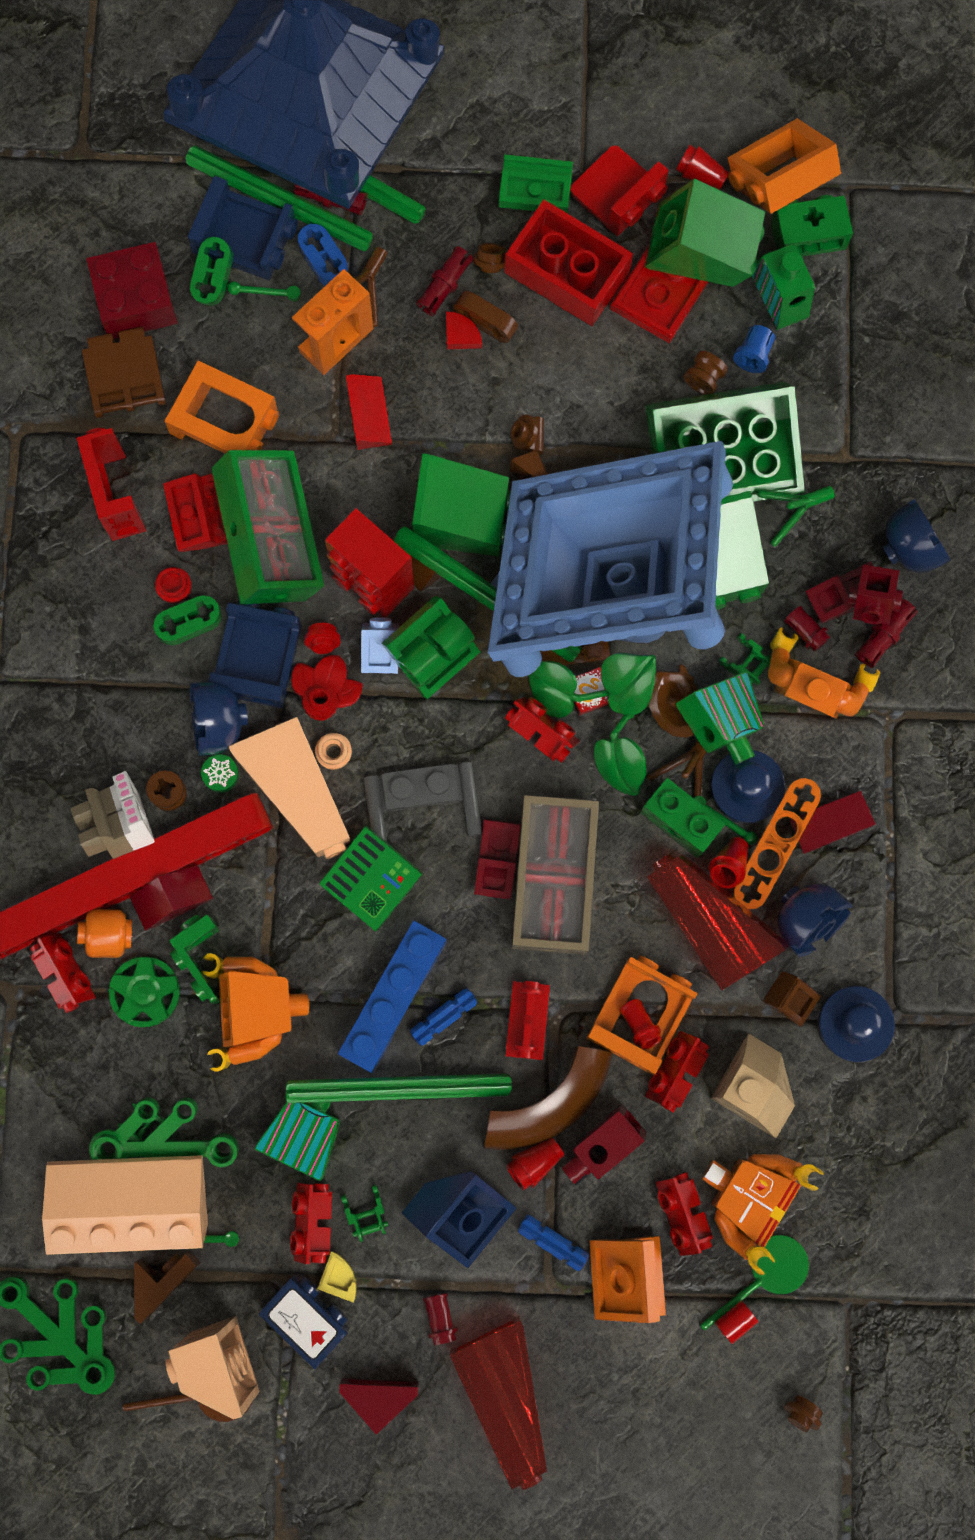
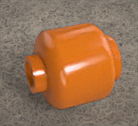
[77,909,132,958]

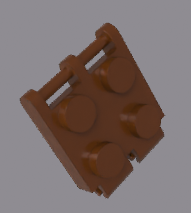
[82,327,166,419]

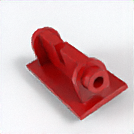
[505,697,580,763]
[30,933,96,1014]
[505,981,550,1060]
[644,1031,710,1113]
[655,1172,713,1256]
[290,1183,333,1264]

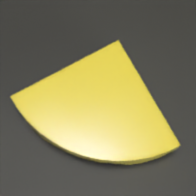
[318,1251,357,1303]

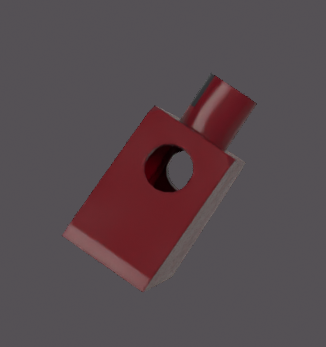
[562,1103,647,1185]

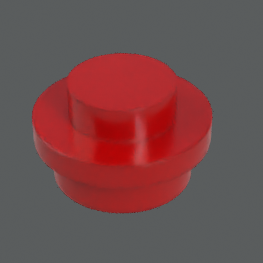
[155,567,192,603]
[304,623,341,654]

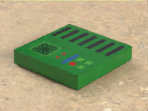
[319,826,424,932]

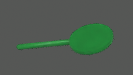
[701,1235,809,1330]

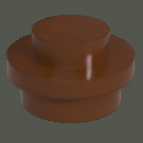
[473,243,506,273]
[784,1395,823,1432]

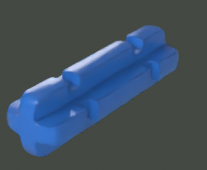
[410,988,477,1046]
[518,1215,589,1271]

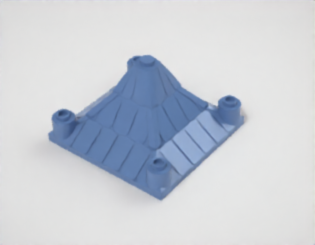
[488,441,733,677]

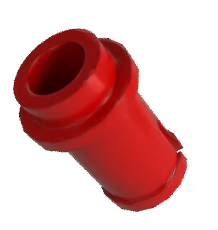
[620,999,661,1050]

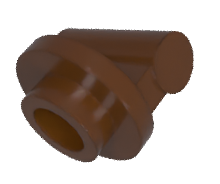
[511,414,544,455]

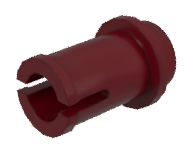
[784,605,830,652]
[423,1293,458,1345]

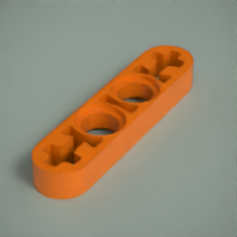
[734,778,821,910]

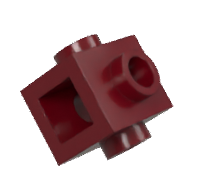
[848,565,903,625]

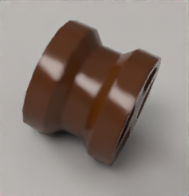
[683,351,728,395]
[146,770,187,811]

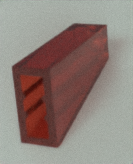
[647,853,789,991]
[450,1316,547,1490]

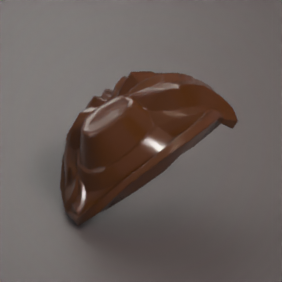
[649,664,698,738]

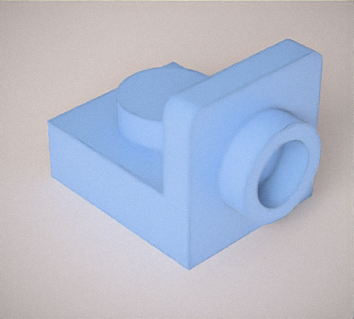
[361,617,399,674]

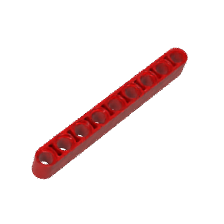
[0,793,273,960]

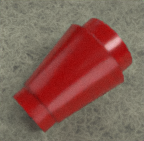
[675,144,729,190]
[709,837,749,889]
[506,1137,565,1191]

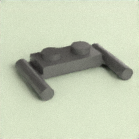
[364,762,483,842]

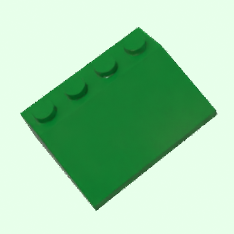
[645,382,805,502]

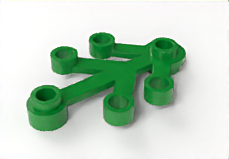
[89,1097,239,1167]
[0,1276,116,1395]

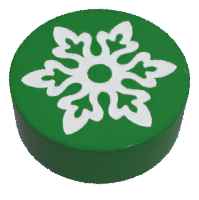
[201,754,239,793]

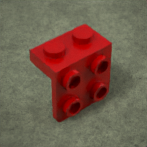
[570,145,669,237]

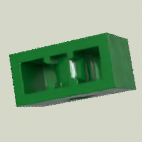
[770,195,853,257]
[640,778,726,859]

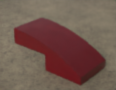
[805,561,874,624]
[790,791,876,854]
[474,819,521,900]

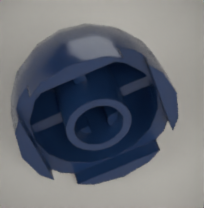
[883,499,951,573]
[190,681,248,756]
[777,883,853,957]

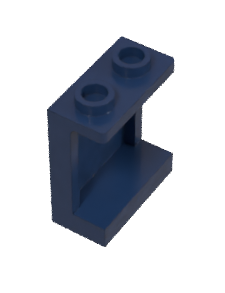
[188,176,298,281]
[209,601,302,709]

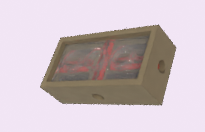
[512,795,599,955]

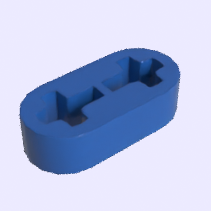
[298,224,348,286]

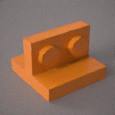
[589,1236,666,1323]

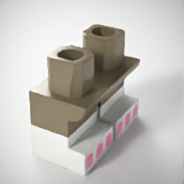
[70,771,155,859]

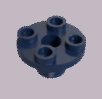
[711,750,785,823]
[818,986,895,1062]

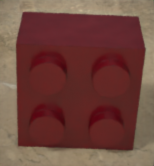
[86,242,178,339]

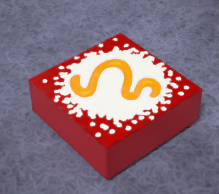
[573,667,609,716]

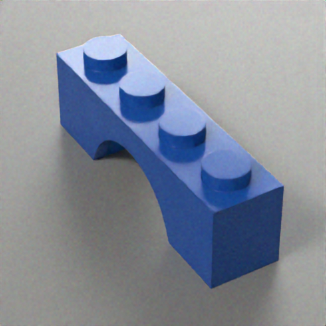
[338,920,447,1074]

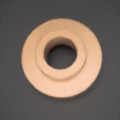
[315,733,352,770]

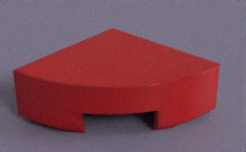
[446,311,482,349]

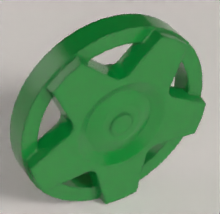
[109,957,180,1027]

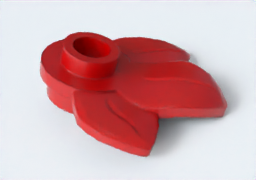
[291,655,363,721]

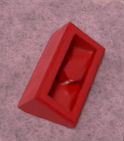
[346,374,392,450]

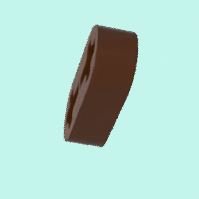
[453,291,519,343]

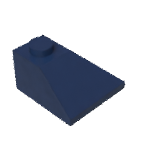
[402,1171,517,1268]

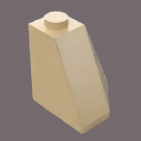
[711,1034,795,1138]

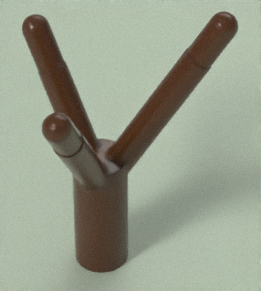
[354,247,387,327]
[647,739,707,797]

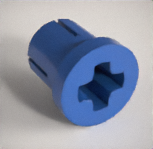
[733,325,775,373]

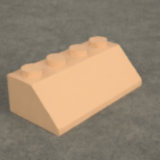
[42,1155,208,1255]
[166,1316,260,1419]

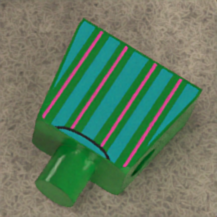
[752,244,815,330]
[675,672,764,765]
[255,1102,341,1181]

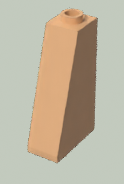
[229,717,352,859]

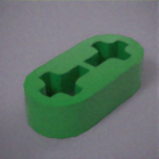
[190,237,234,306]
[153,595,222,646]

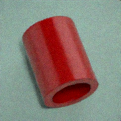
[715,1300,759,1344]

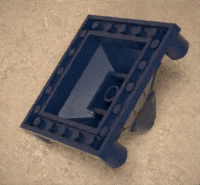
[163,0,445,209]

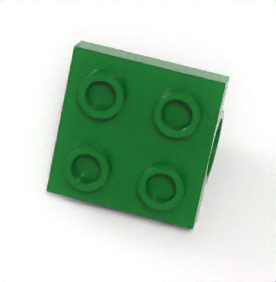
[381,595,481,699]

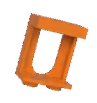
[292,269,374,375]
[165,361,279,454]
[586,955,698,1075]

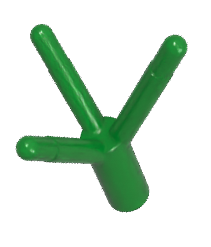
[757,486,835,546]

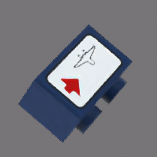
[258,1275,349,1369]

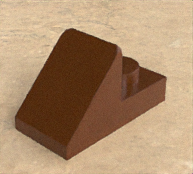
[134,1252,201,1324]

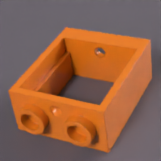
[728,118,841,214]

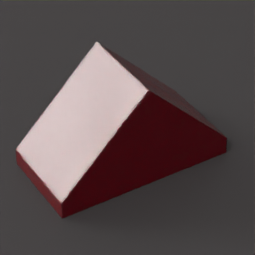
[130,865,214,931]
[339,1378,419,1435]

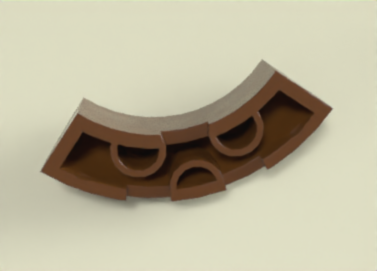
[484,1046,613,1150]

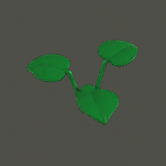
[528,652,656,796]

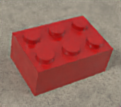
[504,199,633,327]
[325,508,414,618]

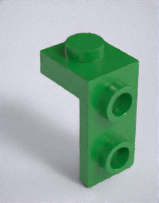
[169,914,220,1005]

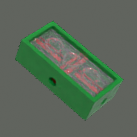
[211,450,324,604]

